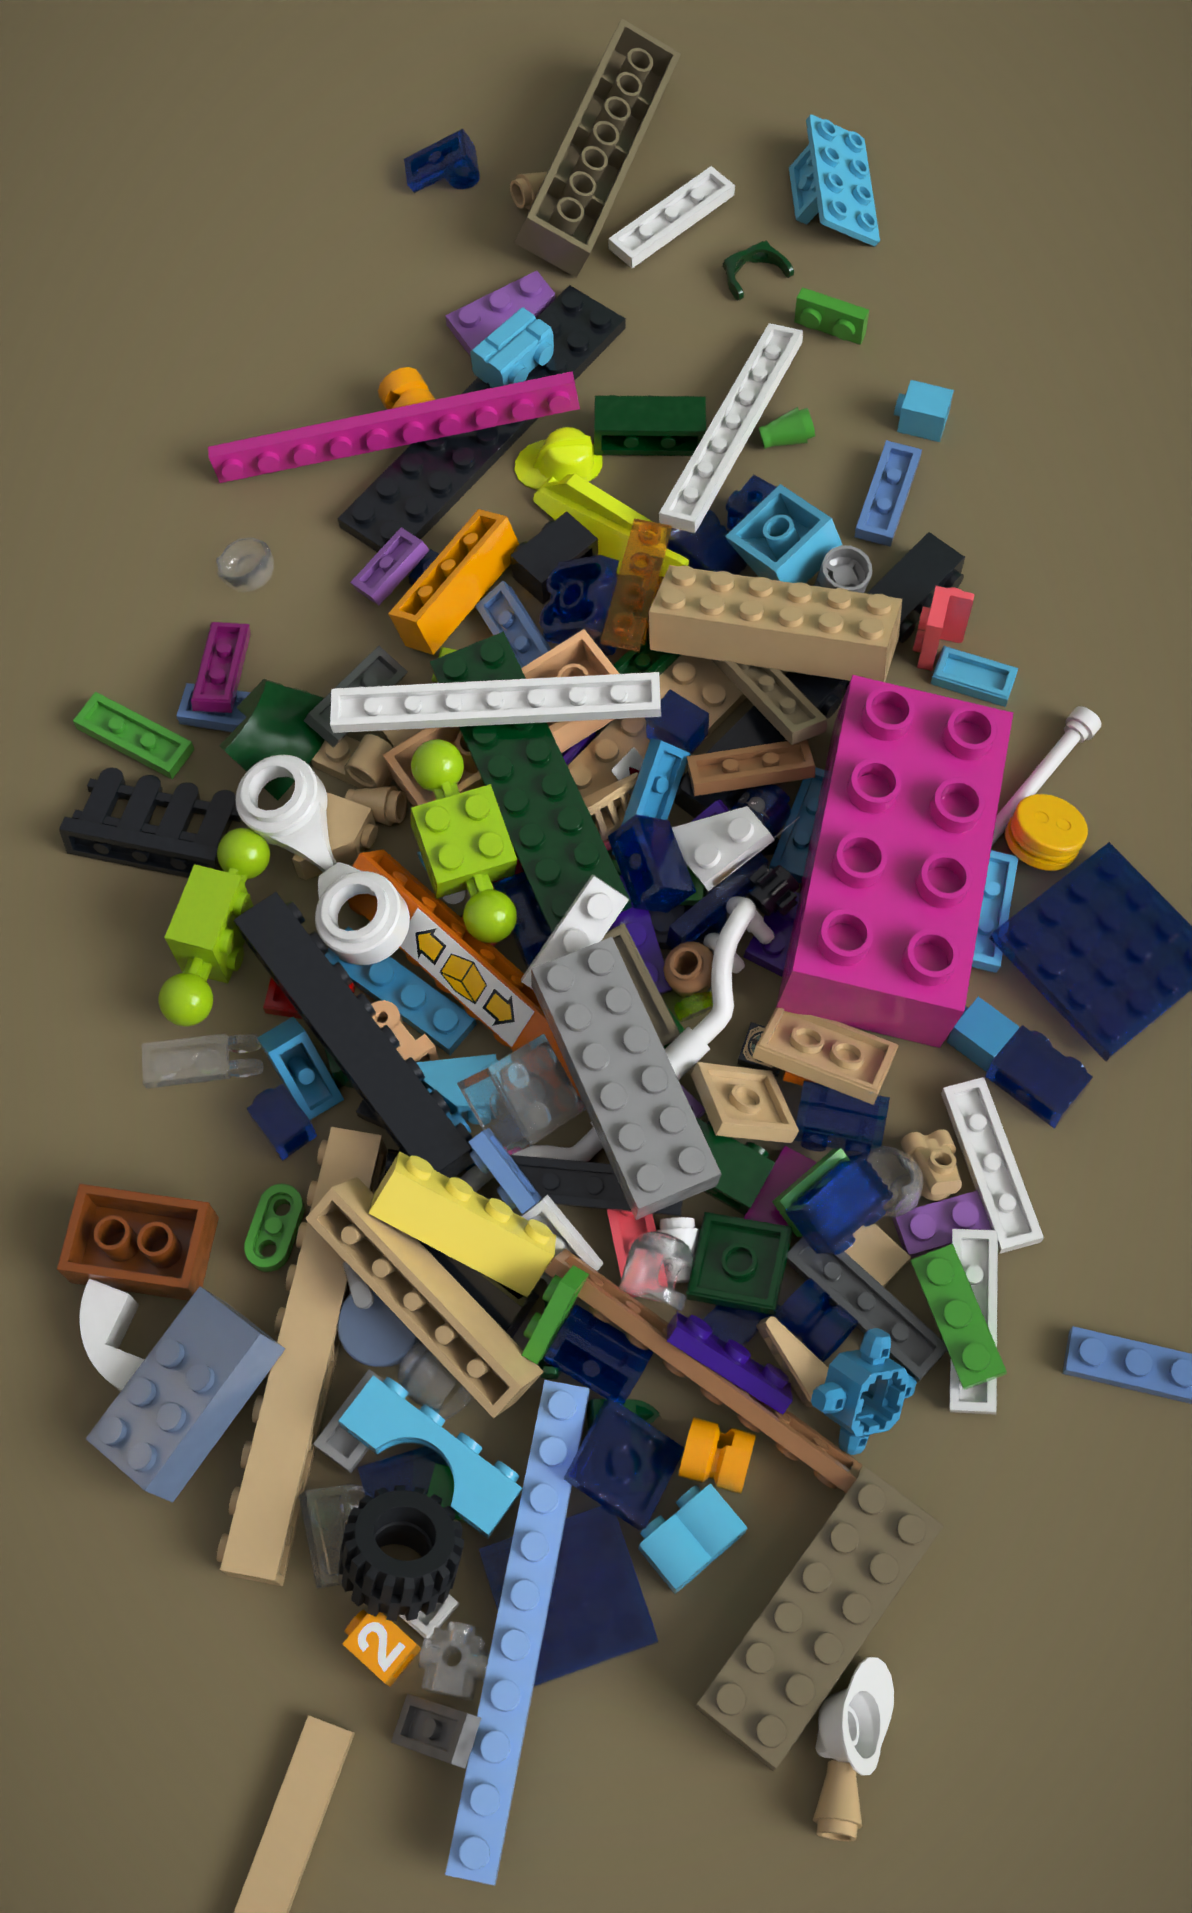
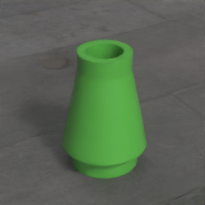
[758,407,815,449]

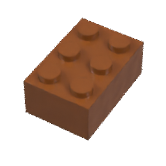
[57,1184,219,1301]

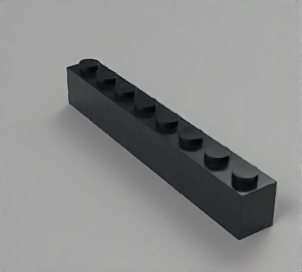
[234,892,474,1178]

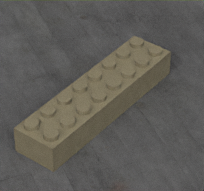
[514,18,681,277]

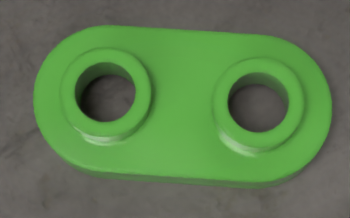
[244,1184,305,1272]

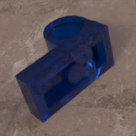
[404,129,480,193]

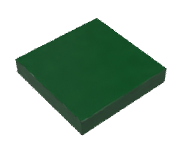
[686,1212,792,1315]

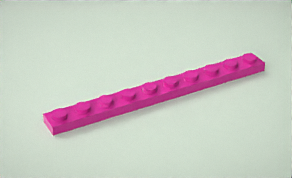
[208,371,580,483]

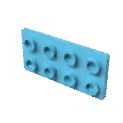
[789,114,880,246]

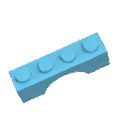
[338,1375,522,1539]

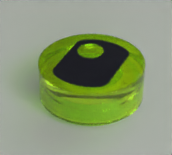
[674,991,713,1022]

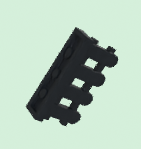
[59,768,241,878]

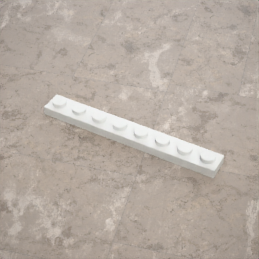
[659,323,803,533]
[330,672,661,733]

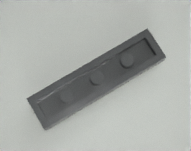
[786,1226,947,1383]

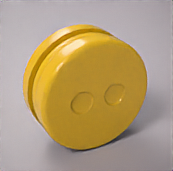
[1005,794,1088,871]

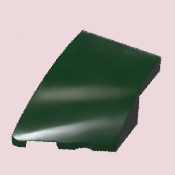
[219,679,325,801]

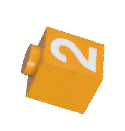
[342,1609,422,1687]

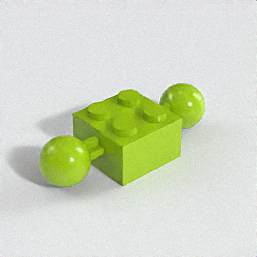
[411,739,517,943]
[158,828,270,1027]

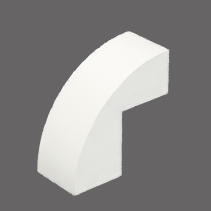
[79,1278,145,1392]

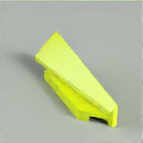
[533,473,689,603]

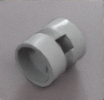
[813,545,873,593]

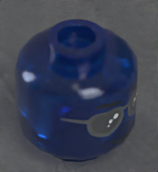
[731,784,791,838]

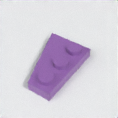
[445,270,555,357]

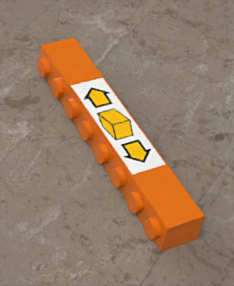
[347,849,582,1105]

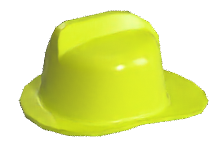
[515,427,603,490]

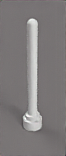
[992,706,1102,846]

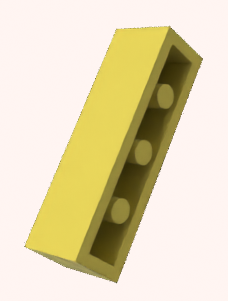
[368,1152,556,1298]

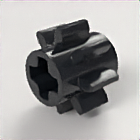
[747,865,799,917]

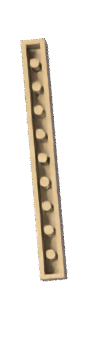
[217,1127,387,1586]

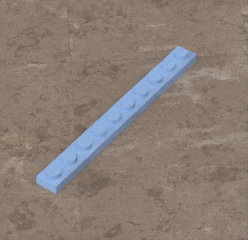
[445,1380,590,1885]

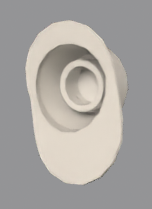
[815,1657,894,1775]

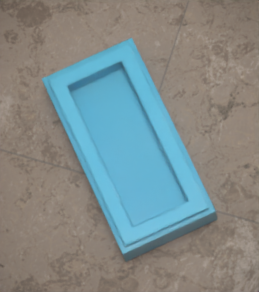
[930,646,1019,707]

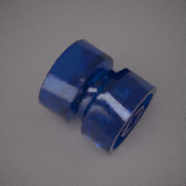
[774,1278,859,1362]

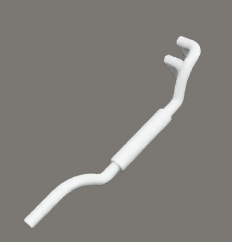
[460,896,775,1192]

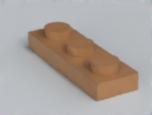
[687,739,815,796]

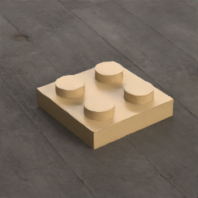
[691,1062,799,1143]

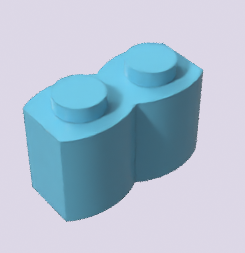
[638,1483,748,1594]

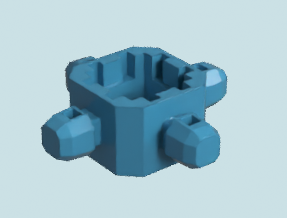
[811,1328,916,1455]

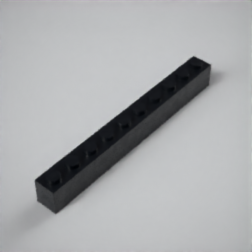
[675,532,965,819]

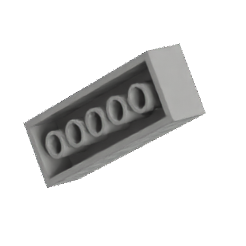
[531,937,721,1220]

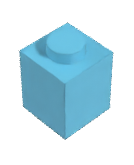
[894,380,954,442]

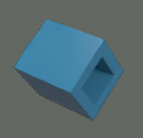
[947,996,1020,1073]

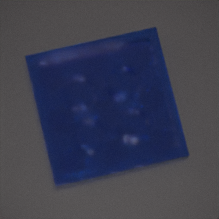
[479,1502,659,1688]

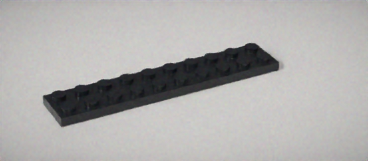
[338,285,626,552]

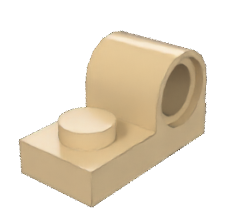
[311,734,393,789]

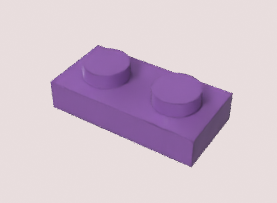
[350,528,430,606]
[892,1191,992,1258]

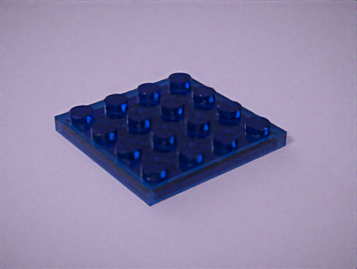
[989,842,1192,1062]

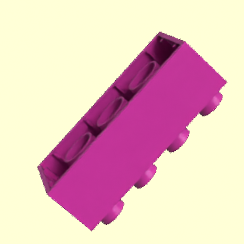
[776,675,1013,1048]

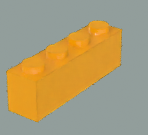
[388,509,520,655]

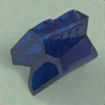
[539,555,644,656]

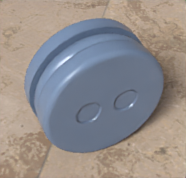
[337,1289,421,1367]

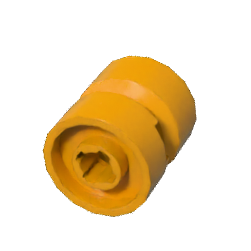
[378,367,436,410]
[678,1417,756,1494]

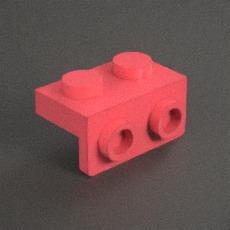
[913,586,975,671]

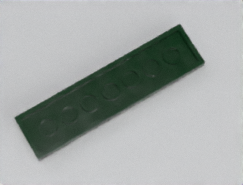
[430,631,632,933]

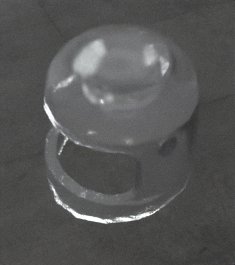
[619,1231,693,1312]
[397,1341,473,1420]

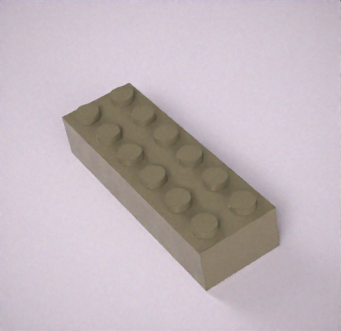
[695,1467,944,1771]

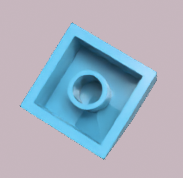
[725,484,843,583]

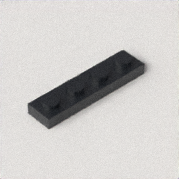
[510,1155,683,1217]

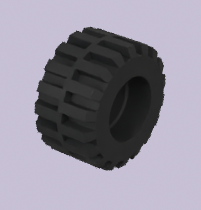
[338,1485,464,1621]

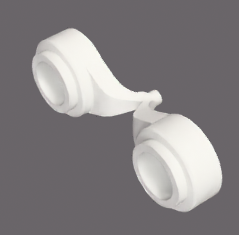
[235,755,410,965]

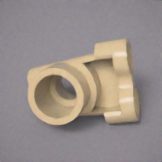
[901,1130,962,1201]

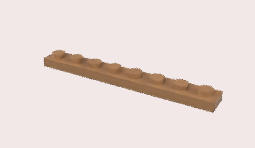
[545,1249,862,1493]

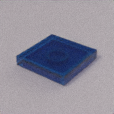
[563,1397,684,1531]

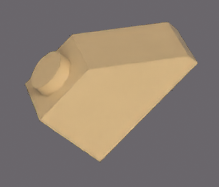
[292,792,378,880]

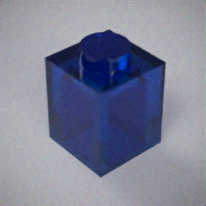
[645,689,709,756]
[246,1084,317,1161]

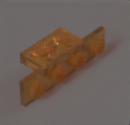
[601,518,672,652]

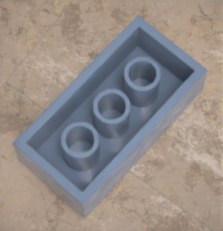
[86,1286,285,1502]

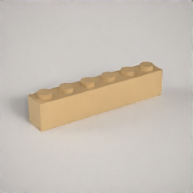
[305,1177,544,1418]

